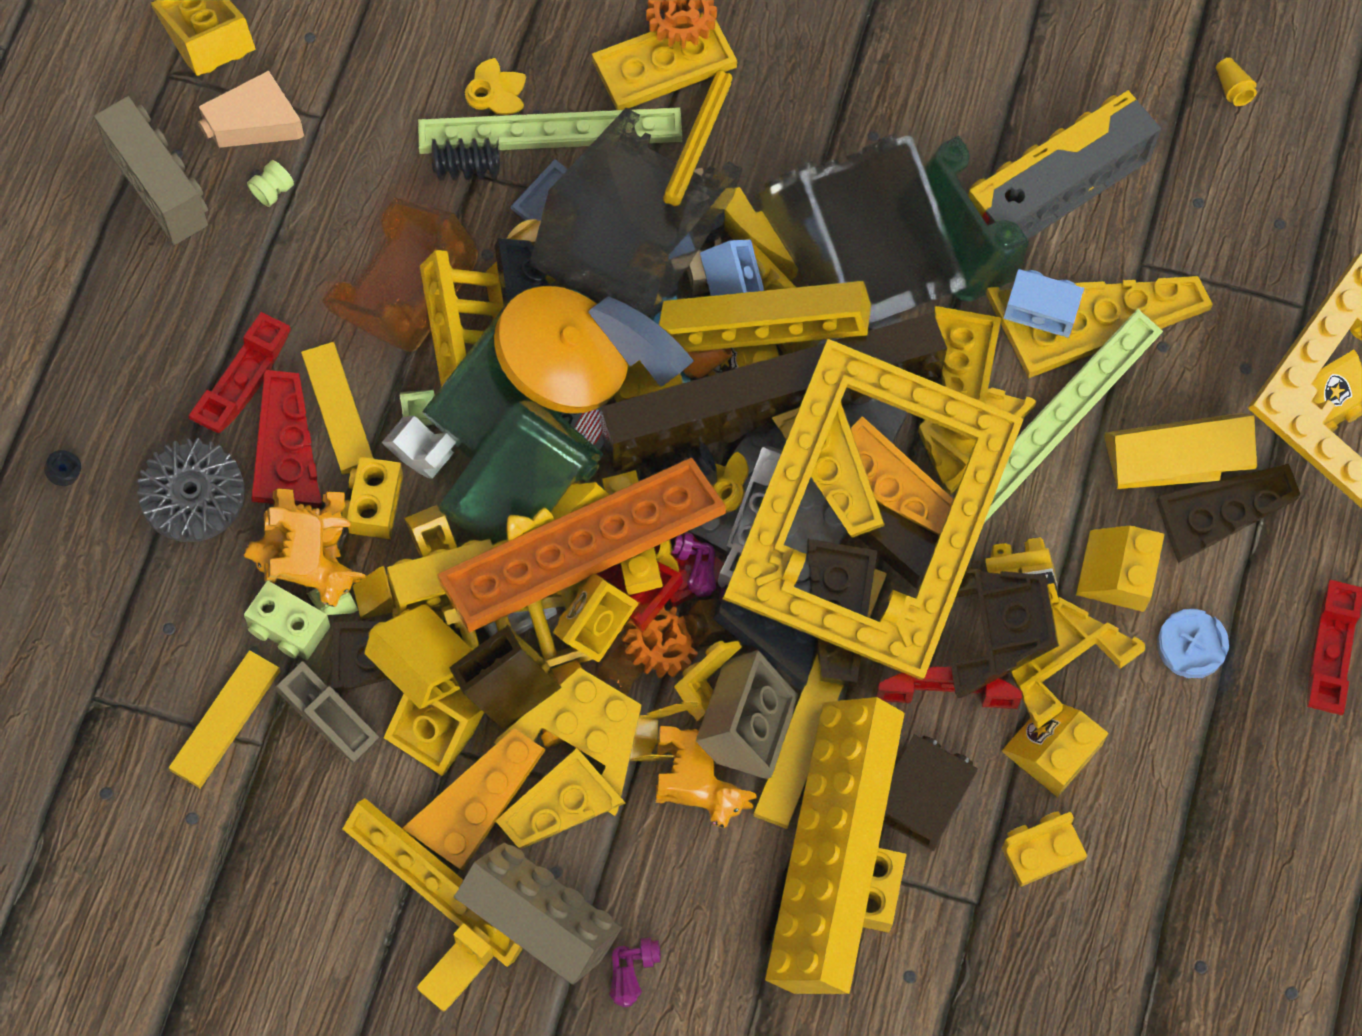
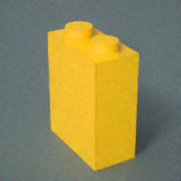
[364,603,473,709]

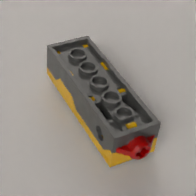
[962,90,1162,261]

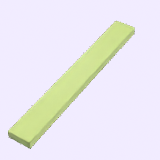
[418,108,682,154]
[984,309,1163,523]

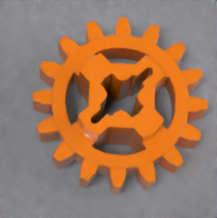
[646,0,717,48]
[622,606,698,678]

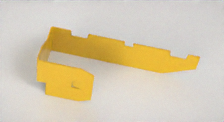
[629,701,698,761]

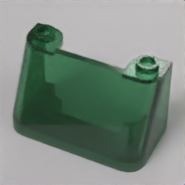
[900,136,1029,301]
[439,401,603,545]

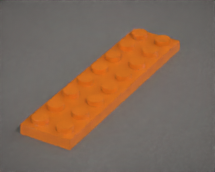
[437,457,726,633]

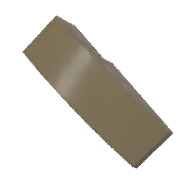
[274,661,379,763]

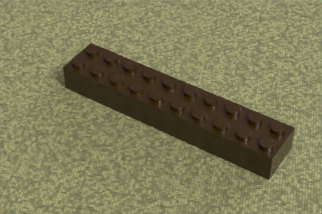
[601,313,947,472]

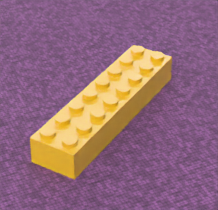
[765,697,905,994]

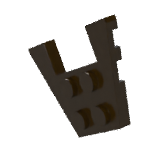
[951,568,1059,698]

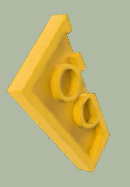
[495,748,626,849]

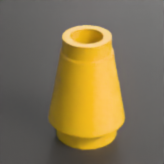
[1216,58,1257,106]

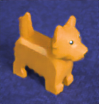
[244,489,345,584]
[264,507,365,607]
[655,726,756,828]

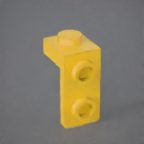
[674,641,742,721]
[417,923,493,1012]

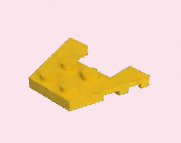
[1010,597,1145,729]
[494,668,642,816]

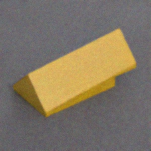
[1104,413,1257,489]

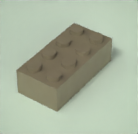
[94,96,208,245]
[454,842,622,985]

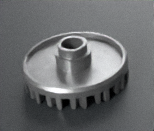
[137,438,245,542]

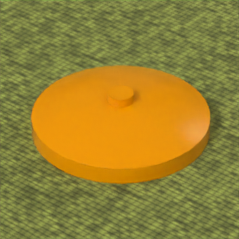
[494,286,628,413]

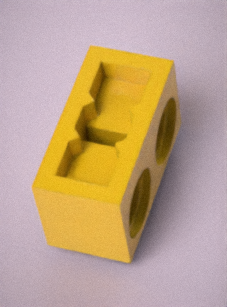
[342,457,403,540]
[863,848,906,933]

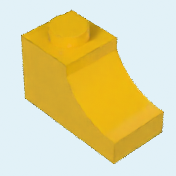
[404,505,457,558]

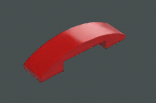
[188,312,291,434]
[1307,580,1362,716]
[876,667,1022,709]

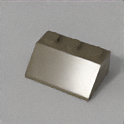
[696,650,799,779]

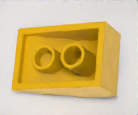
[151,0,256,76]

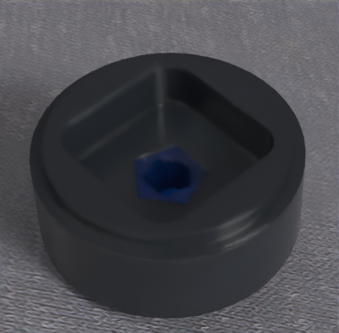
[44,450,81,486]

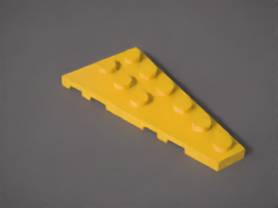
[986,276,1213,378]

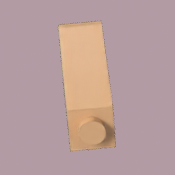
[198,71,304,148]

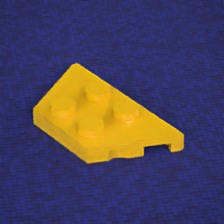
[918,388,1036,495]

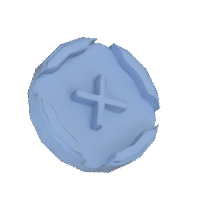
[1157,609,1229,678]

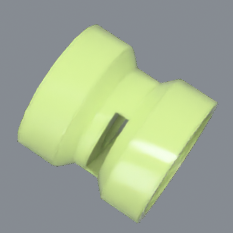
[247,160,294,207]

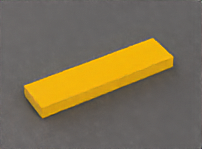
[301,342,374,475]
[169,650,280,789]

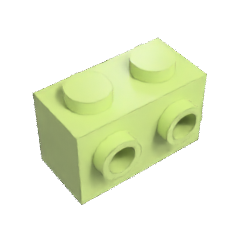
[244,581,331,661]

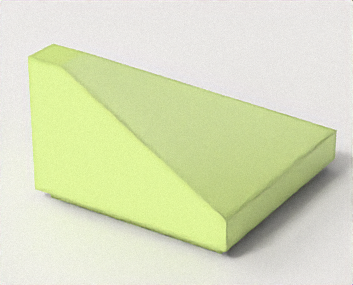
[400,389,439,426]
[307,589,358,615]

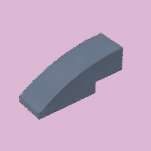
[588,296,694,387]

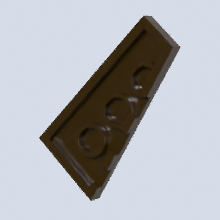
[1156,464,1301,563]
[807,538,877,687]
[331,620,476,693]

